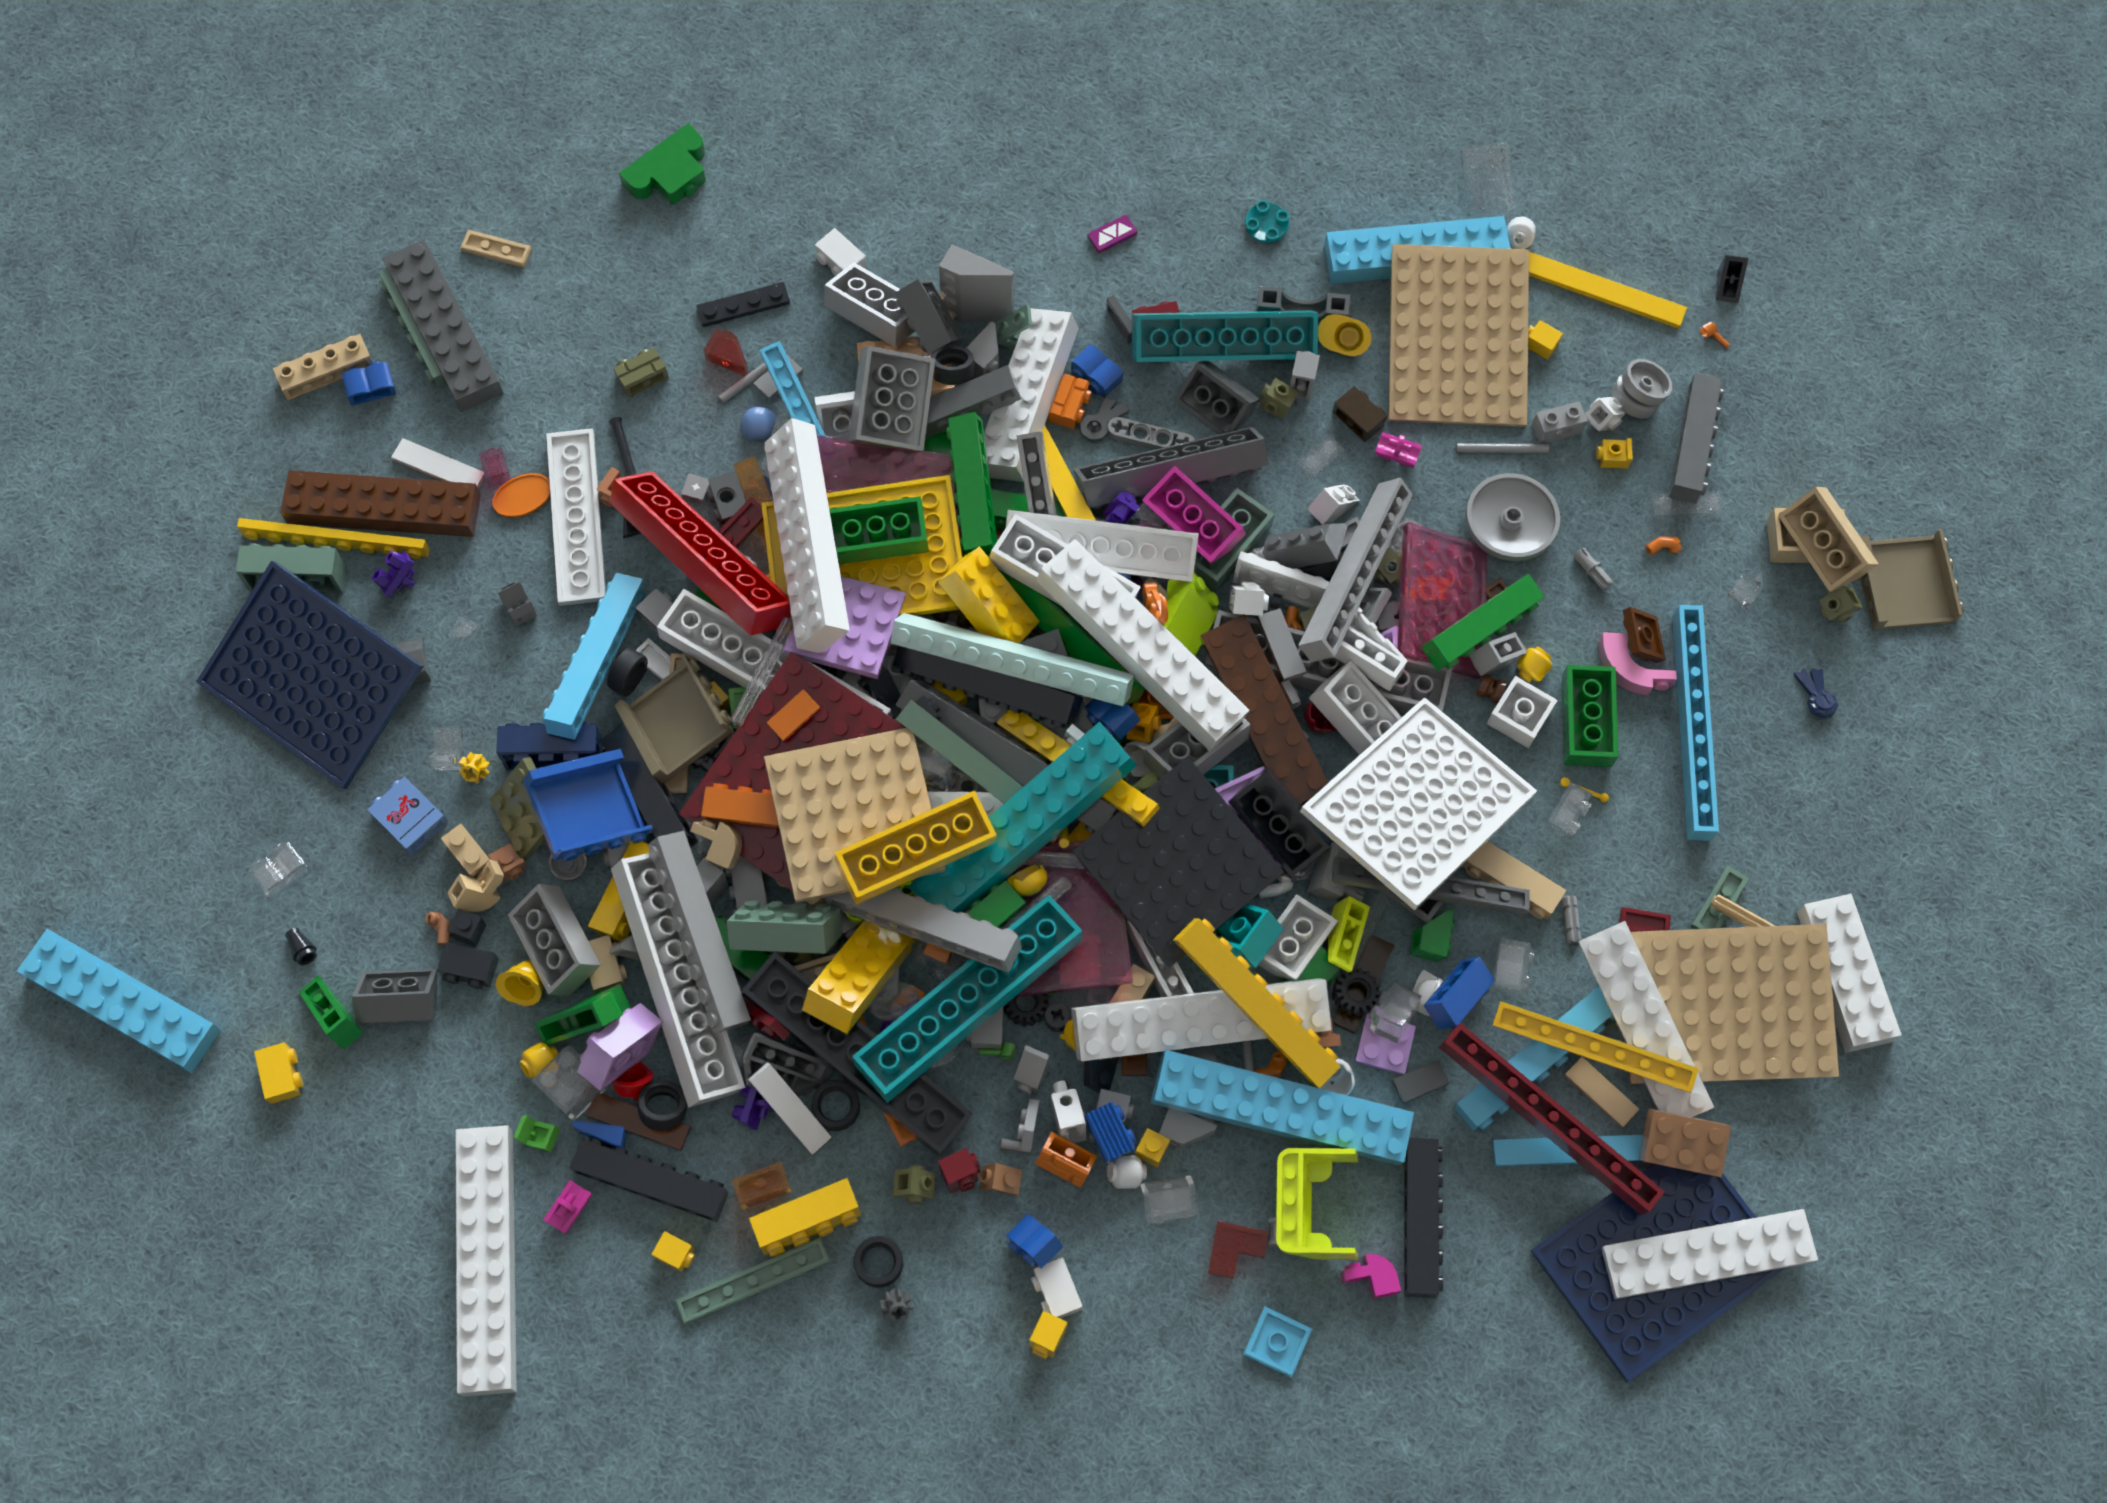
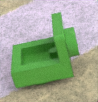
[514,1115,561,1153]

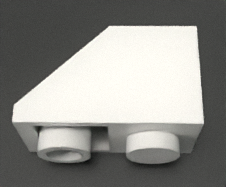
[1307,484,1360,525]

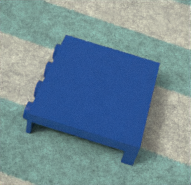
[523,749,652,862]

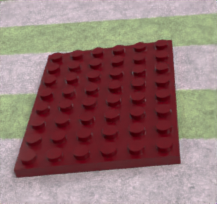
[679,651,906,891]

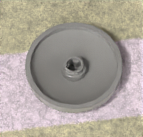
[1465,473,1560,561]

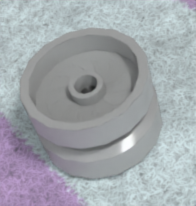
[1612,359,1672,418]

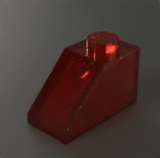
[704,328,749,376]

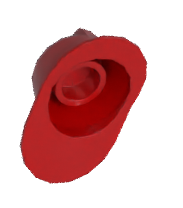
[612,1061,653,1101]

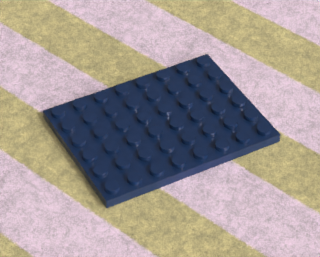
[196,561,424,789]
[1530,1164,1785,1383]

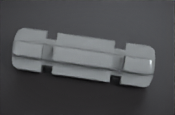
[1562,895,1581,944]

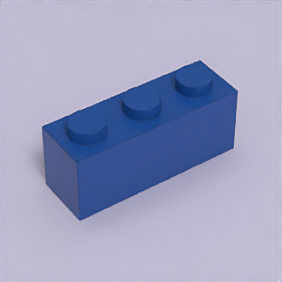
[1423,956,1495,1029]

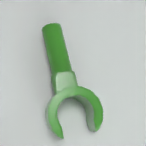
[980,1042,1016,1059]

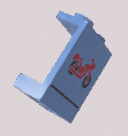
[367,776,448,856]

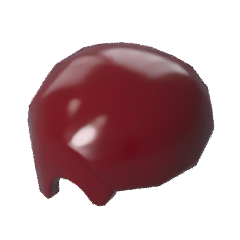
[1304,701,1337,734]

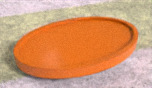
[492,473,551,518]

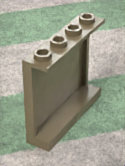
[1860,529,1964,630]
[614,653,734,784]

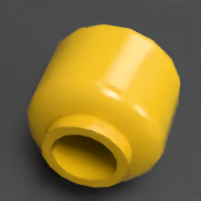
[1516,646,1552,683]
[519,1042,560,1080]

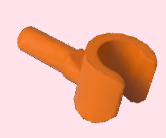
[1699,322,1730,348]

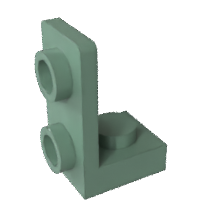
[995,305,1032,351]

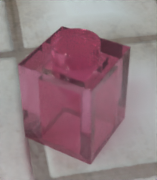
[479,447,512,487]

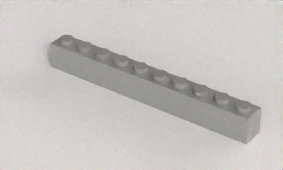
[1298,478,1413,662]

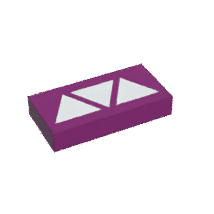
[1087,214,1137,254]

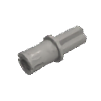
[1573,548,1613,590]

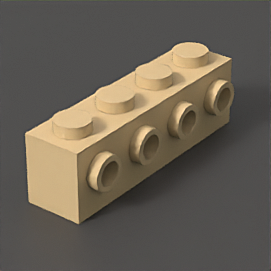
[273,334,373,400]

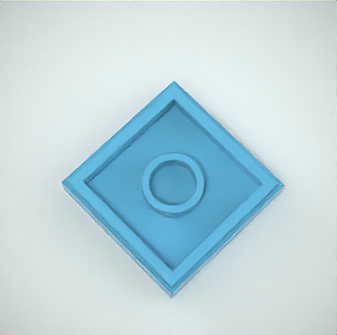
[1243,1306,1312,1378]

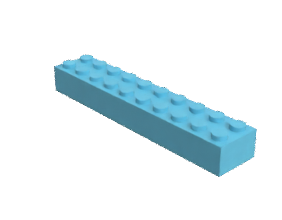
[1150,1050,1414,1165]

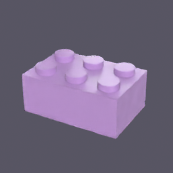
[577,1003,663,1090]

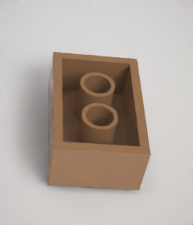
[1639,1108,1731,1177]

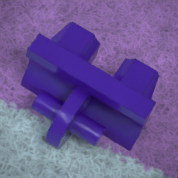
[1102,492,1139,524]
[372,550,416,597]
[732,1082,775,1130]

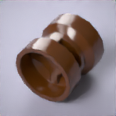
[1476,674,1507,704]

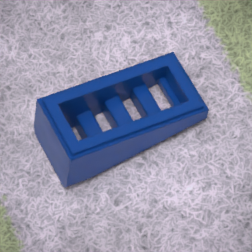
[572,1120,627,1149]

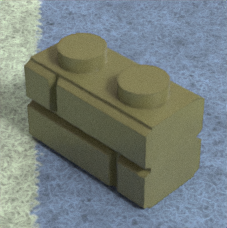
[613,348,669,398]

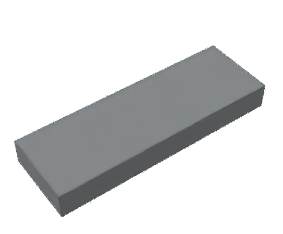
[1257,609,1306,682]

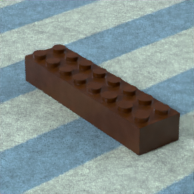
[280,470,481,537]
[1200,614,1328,805]

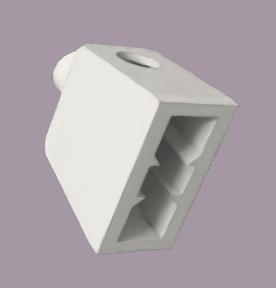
[1051,1081,1086,1143]

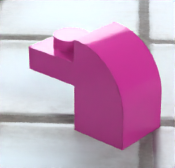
[1340,1254,1401,1299]

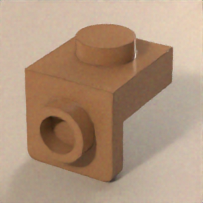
[979,1163,1022,1196]

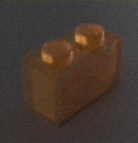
[732,1162,792,1209]

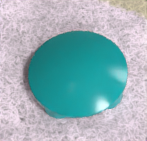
[1245,200,1289,243]

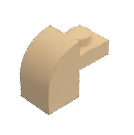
[690,819,742,869]
[448,859,504,912]

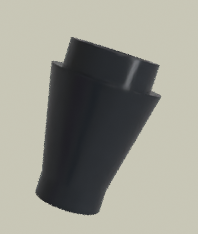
[285,928,317,965]

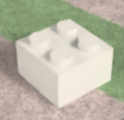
[1487,676,1557,748]

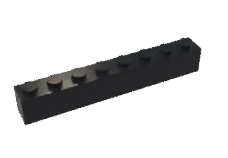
[892,645,1083,728]

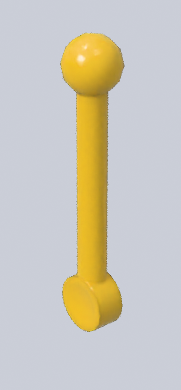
[1560,777,1609,803]

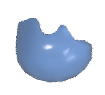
[740,407,777,441]

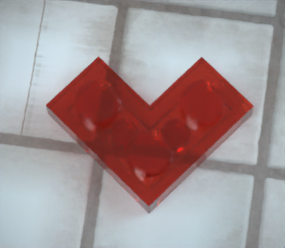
[1208,1221,1269,1279]

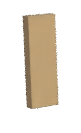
[460,230,532,268]
[1564,1057,1639,1129]

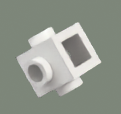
[1585,397,1626,431]

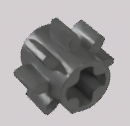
[879,1288,913,1322]

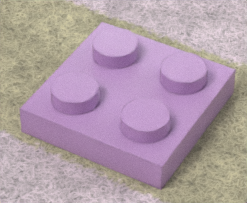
[1355,1013,1416,1075]

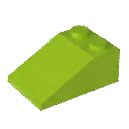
[1164,573,1219,656]

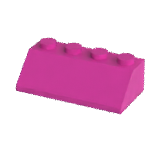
[1142,466,1246,563]

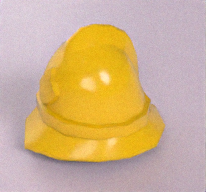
[495,960,544,1006]

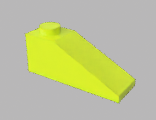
[1328,896,1370,972]

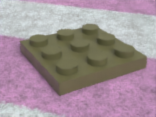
[490,757,546,860]

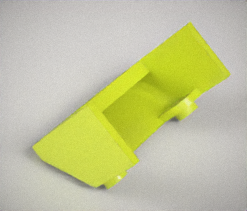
[1276,1148,1358,1260]

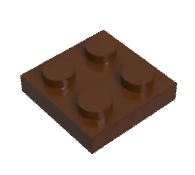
[1623,607,1666,663]

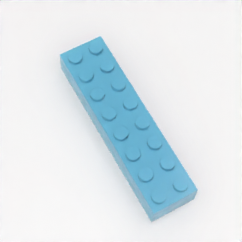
[1324,216,1511,284]
[17,929,221,1074]

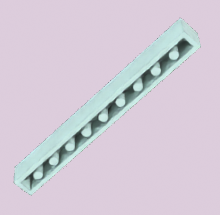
[890,613,1135,706]

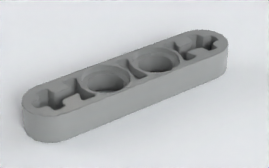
[1108,417,1195,449]

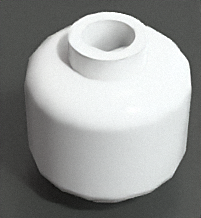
[1507,217,1536,249]
[1107,1155,1147,1189]

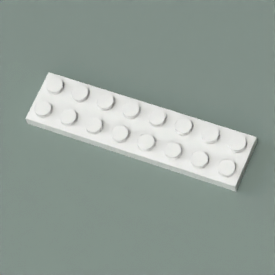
[546,428,606,606]
[1006,510,1199,582]
[1578,921,1714,1117]
[1601,1209,1818,1299]

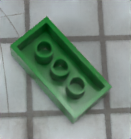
[829,496,929,564]
[1562,665,1618,767]

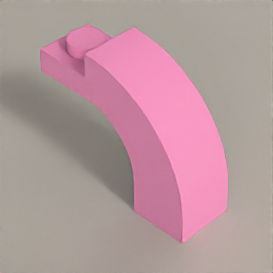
[1598,632,1677,695]

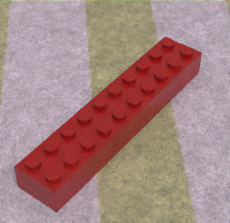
[609,471,791,636]

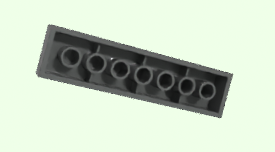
[382,239,503,412]
[1074,427,1269,509]

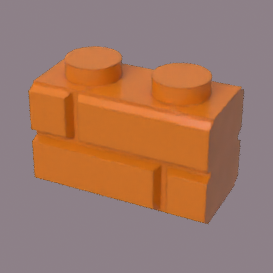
[1048,374,1092,430]
[1035,1132,1097,1188]

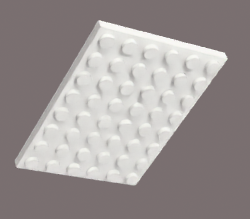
[1300,697,1537,910]

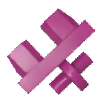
[1374,432,1422,468]
[543,1180,592,1234]

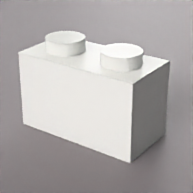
[815,228,867,276]
[1031,1257,1083,1319]

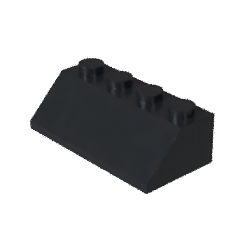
[1228,766,1332,878]

